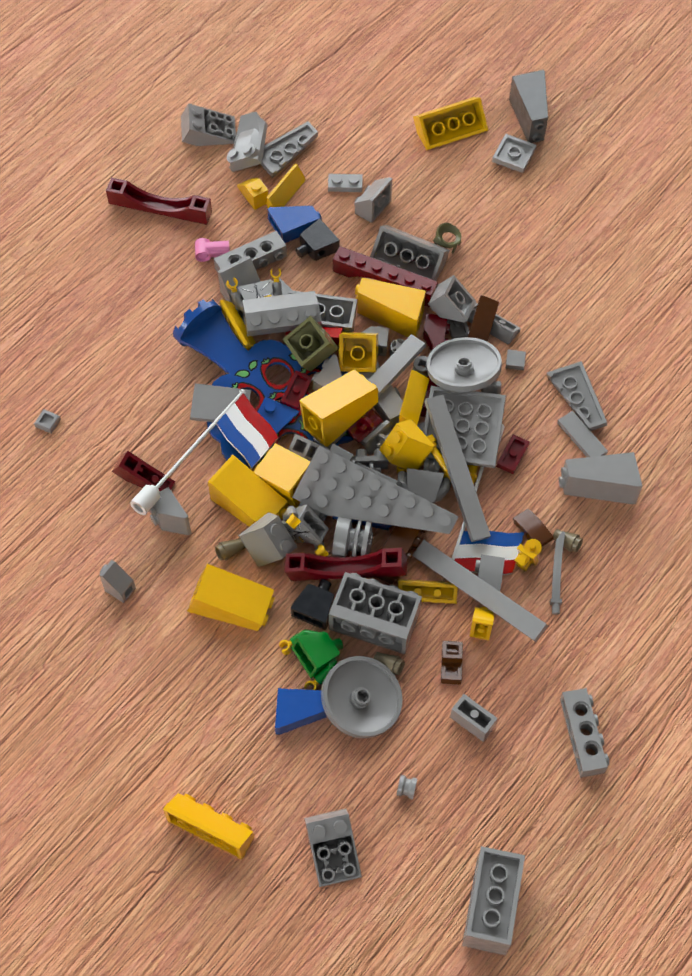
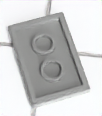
[190,383,251,423]

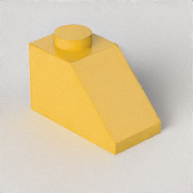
[237,178,269,210]
[469,607,495,641]

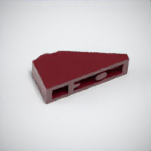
[112,451,176,491]

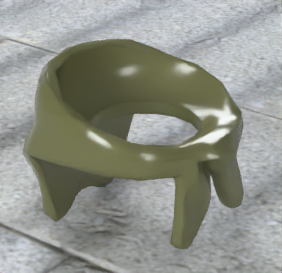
[433,223,461,254]

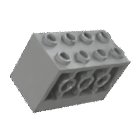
[329,572,422,654]
[462,846,525,956]

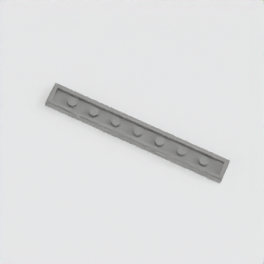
[313,334,426,449]
[424,395,491,542]
[413,540,548,642]

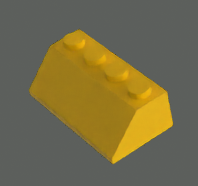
[413,97,488,150]
[163,793,254,860]

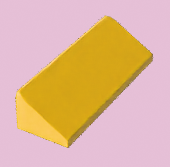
[266,163,306,208]
[219,299,256,351]
[399,370,429,426]
[398,579,458,604]

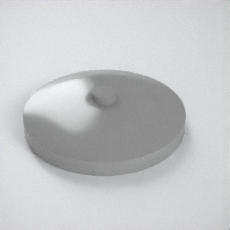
[427,337,502,392]
[321,656,402,738]

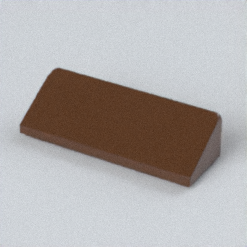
[468,295,499,342]

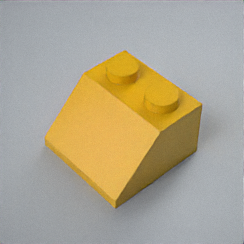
[339,332,378,372]
[379,419,435,470]

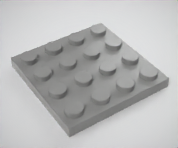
[423,386,506,468]

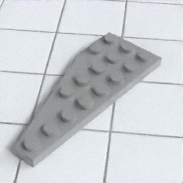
[292,445,459,534]

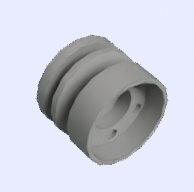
[332,517,373,557]

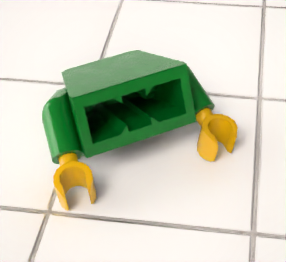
[279,630,343,690]

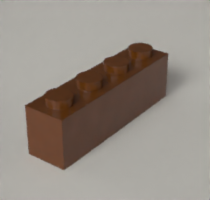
[377,526,427,585]

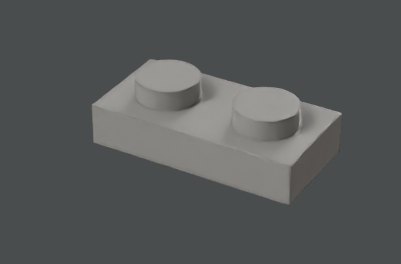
[328,174,363,192]

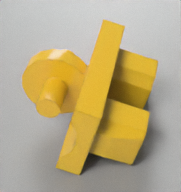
[514,539,542,571]

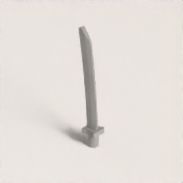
[550,531,565,615]

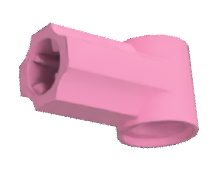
[195,238,230,262]

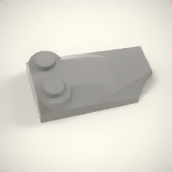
[227,112,268,172]

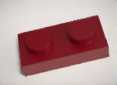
[280,371,313,410]
[496,434,530,474]

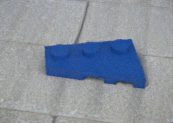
[258,397,300,434]

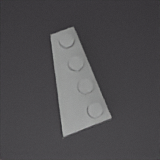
[261,122,318,178]
[547,361,607,431]

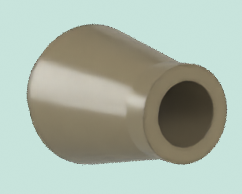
[553,529,583,553]
[215,538,245,560]
[373,652,405,675]

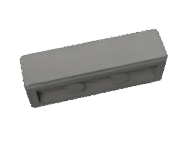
[467,303,521,344]

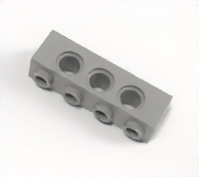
[214,231,287,273]
[560,688,609,778]

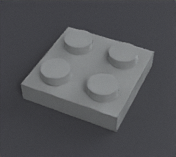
[492,134,537,173]

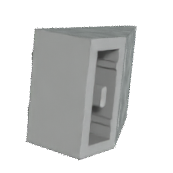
[181,103,236,146]
[304,808,362,887]

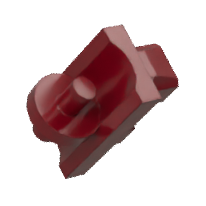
[347,408,383,443]

